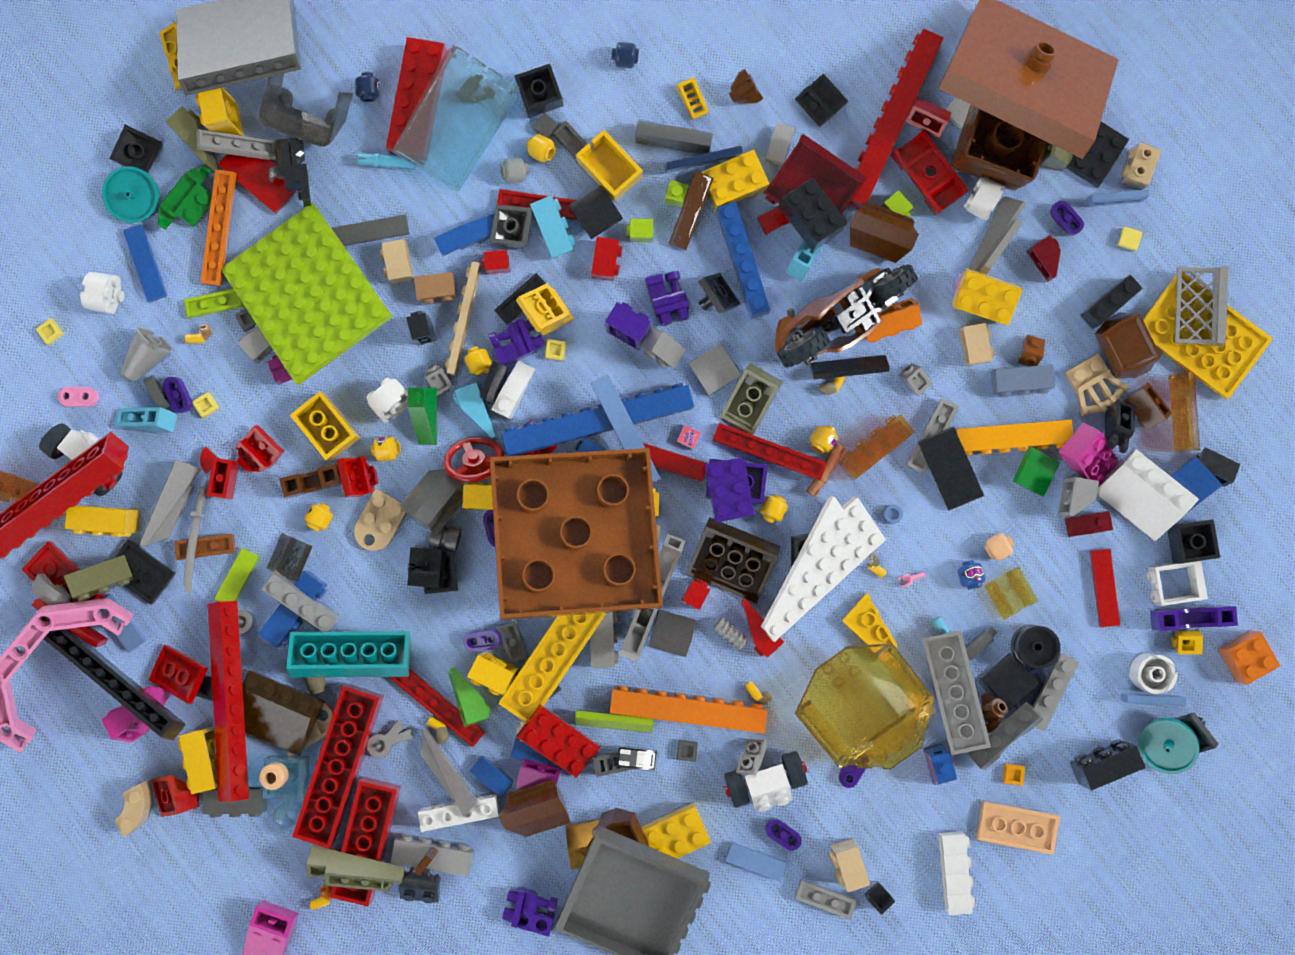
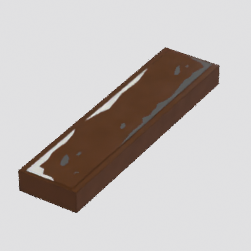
[669,171,714,250]

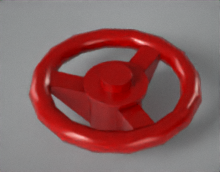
[443,436,504,482]

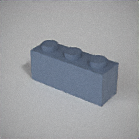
[991,365,1055,397]

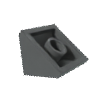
[489,205,533,250]
[649,609,696,657]

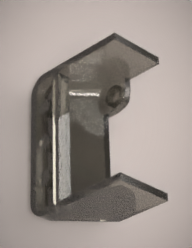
[259,73,353,147]

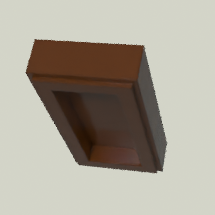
[414,847,439,876]

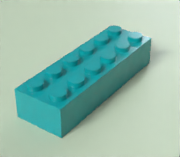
[286,631,411,678]

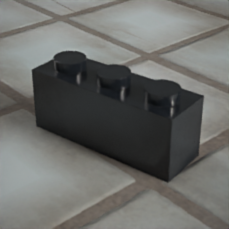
[1080,274,1143,329]

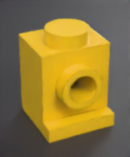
[1171,629,1203,654]

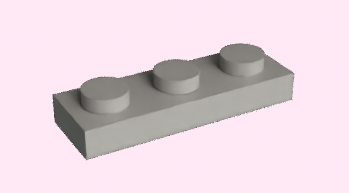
[795,879,857,920]

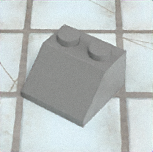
[1057,477,1100,517]

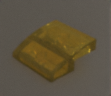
[984,566,1038,620]

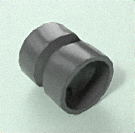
[429,525,462,552]

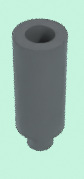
[966,627,997,661]

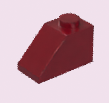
[1026,235,1061,282]
[1064,511,1113,537]

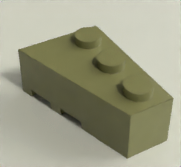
[64,555,133,602]

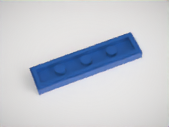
[123,225,168,302]

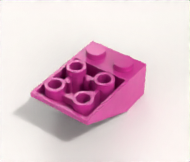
[1059,423,1119,486]
[101,686,171,743]
[242,900,299,955]

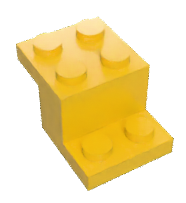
[516,283,574,336]

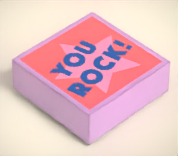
[677,424,702,450]

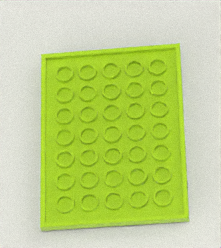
[222,202,393,386]

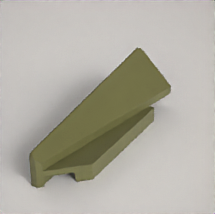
[306,846,404,891]

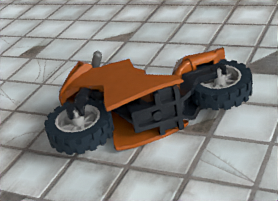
[774,264,918,368]

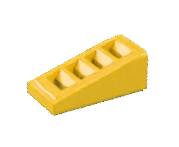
[675,77,709,120]

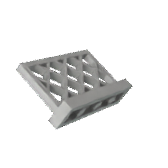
[1174,267,1228,346]

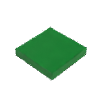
[1013,447,1060,497]

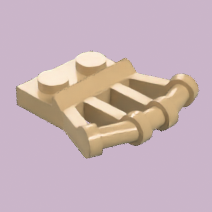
[1064,353,1130,417]

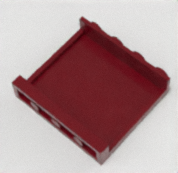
[763,134,867,214]

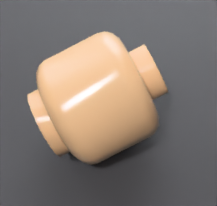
[984,533,1015,561]
[259,762,289,790]

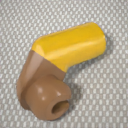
[185,324,212,344]

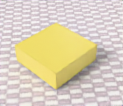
[1117,226,1143,251]
[35,318,64,345]
[544,339,566,361]
[192,392,220,419]

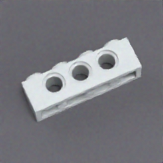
[418,793,501,832]

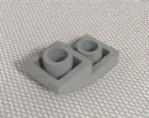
[765,123,795,165]
[31,574,71,605]
[736,739,767,775]

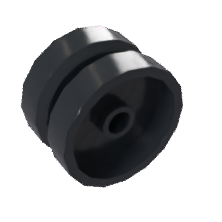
[1011,625,1061,669]

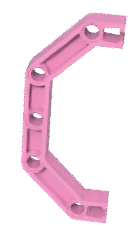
[0,599,133,753]

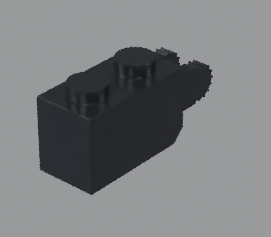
[1104,399,1135,454]

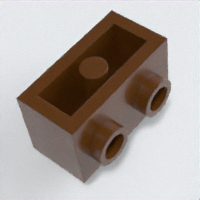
[1124,382,1172,431]

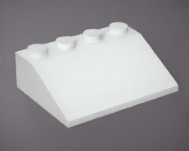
[1099,448,1199,541]

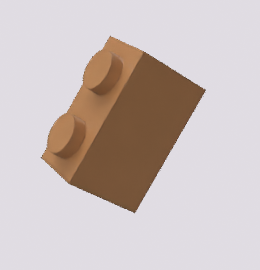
[414,272,457,305]

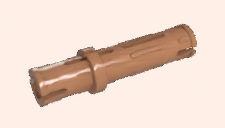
[806,443,846,498]

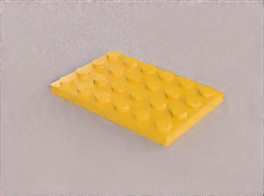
[1143,272,1273,400]

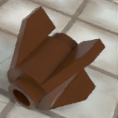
[729,69,764,104]
[981,694,1008,734]

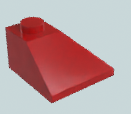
[151,775,200,817]

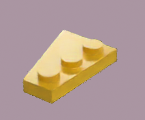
[159,22,182,91]
[841,592,898,660]

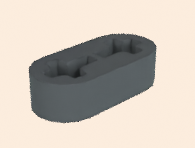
[143,375,171,409]

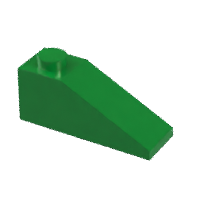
[408,387,437,445]

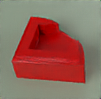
[200,446,219,474]

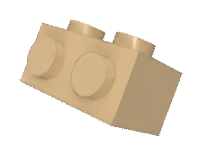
[1121,142,1162,190]

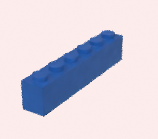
[716,201,771,319]

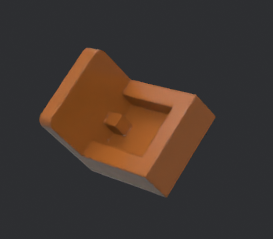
[1018,334,1045,366]

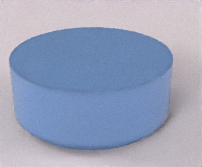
[882,505,903,524]

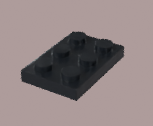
[1066,121,1130,188]

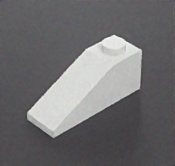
[491,361,535,420]

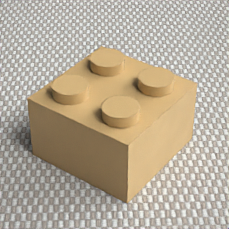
[829,839,870,892]

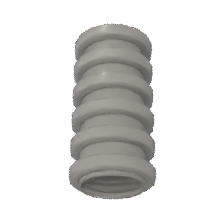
[713,617,749,651]

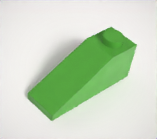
[448,667,491,727]

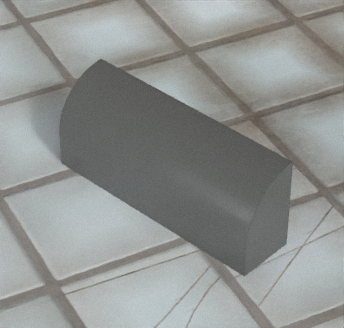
[635,120,713,154]

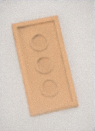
[975,800,1060,855]

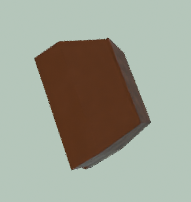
[849,202,919,263]
[1094,312,1161,379]
[498,779,571,837]
[592,808,650,847]

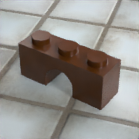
[279,464,342,498]

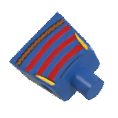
[923,743,957,785]

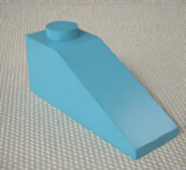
[785,240,823,282]
[453,383,497,439]
[114,407,177,433]

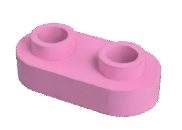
[58,387,99,407]

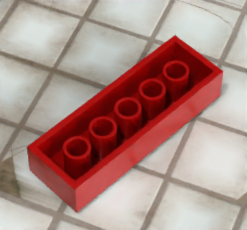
[386,37,447,160]
[330,777,401,907]

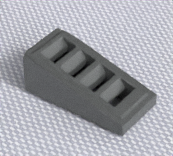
[593,752,633,777]

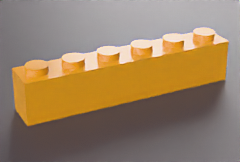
[956,420,1073,456]

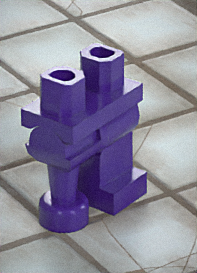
[645,271,689,326]
[488,318,545,367]
[502,887,559,937]

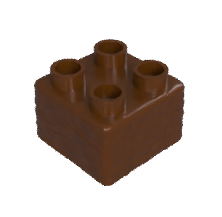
[952,104,1047,191]

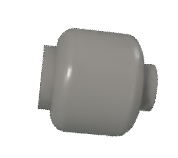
[500,157,529,183]

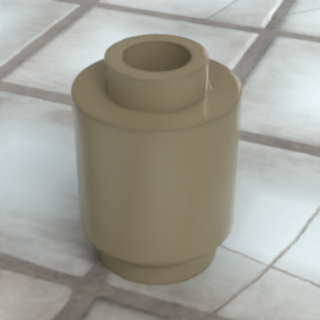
[304,677,327,695]

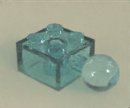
[263,755,309,829]

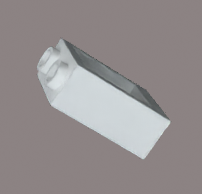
[1147,561,1208,606]

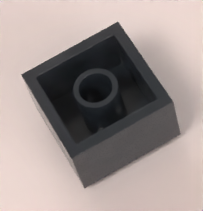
[514,63,564,118]
[1167,519,1221,564]

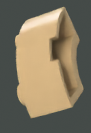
[114,780,153,837]

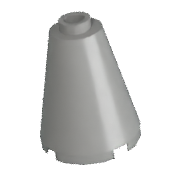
[120,327,172,382]

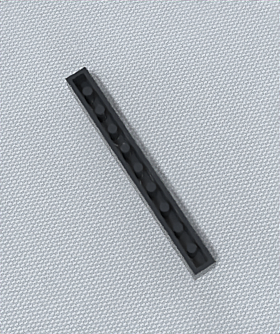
[41,616,186,741]

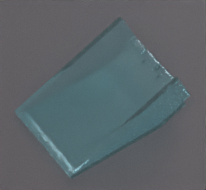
[392,45,520,192]

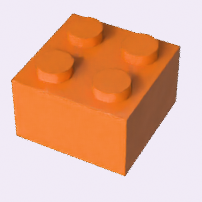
[1218,631,1281,685]

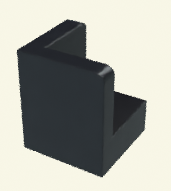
[196,674,213,700]
[864,882,895,915]

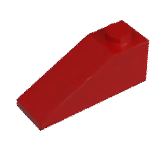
[741,599,784,658]

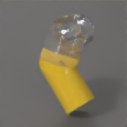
[866,550,887,579]

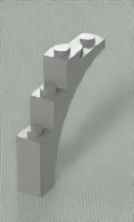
[619,534,686,662]

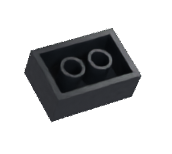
[778,177,848,252]
[1070,739,1146,791]

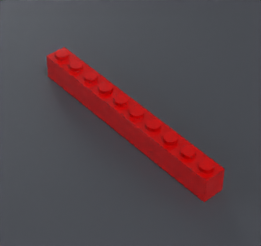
[849,28,944,209]
[207,601,249,802]

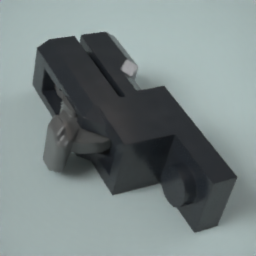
[268,138,311,207]

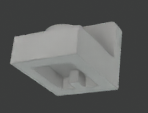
[898,363,932,396]
[424,364,453,396]

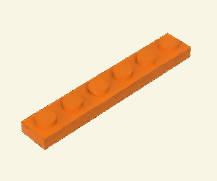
[200,170,237,286]

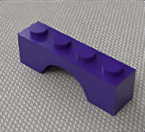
[1150,605,1238,631]

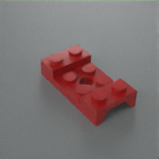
[891,130,969,216]

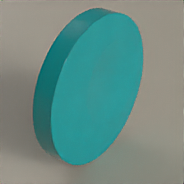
[102,167,160,223]
[1139,718,1200,774]

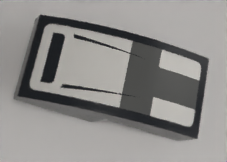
[616,747,657,771]

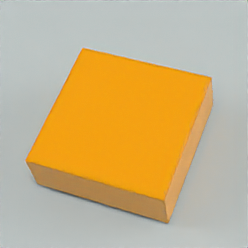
[1002,763,1025,786]

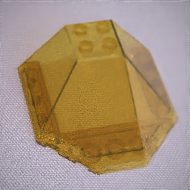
[795,643,934,770]

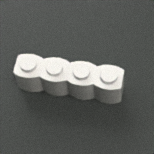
[939,831,975,915]

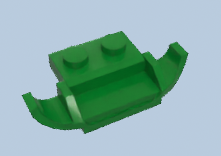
[157,164,212,230]

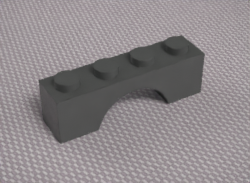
[967,702,1044,770]

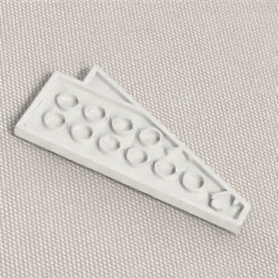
[761,495,886,642]

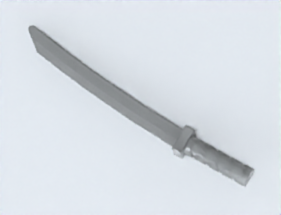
[183,487,208,594]

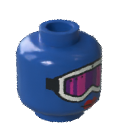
[958,560,986,590]

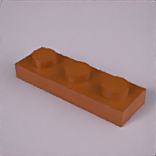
[174,534,236,560]

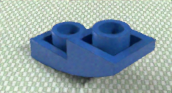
[470,756,514,797]

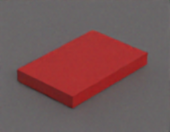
[148,644,208,704]

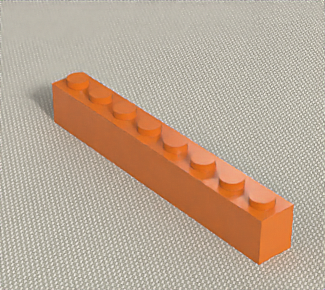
[610,685,767,733]

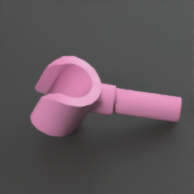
[897,572,925,588]

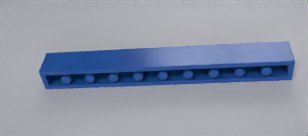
[501,383,694,456]

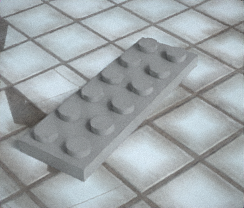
[922,630,991,755]

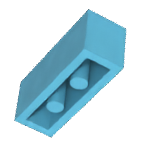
[530,196,576,259]

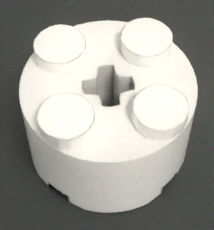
[963,177,1006,221]
[80,272,124,314]
[366,377,408,423]
[1129,653,1177,694]

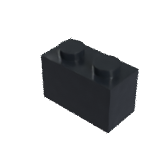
[406,311,437,346]

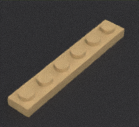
[445,262,482,377]

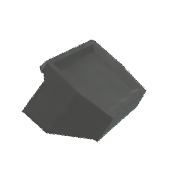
[400,470,465,534]

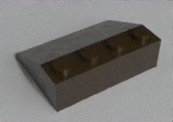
[686,517,781,603]
[242,670,325,756]

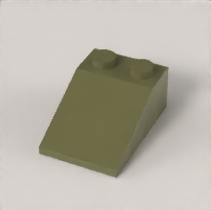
[165,106,219,172]
[720,363,783,435]

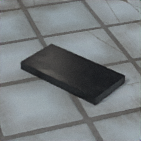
[917,426,985,511]

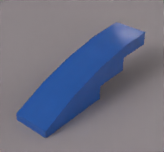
[434,213,495,257]

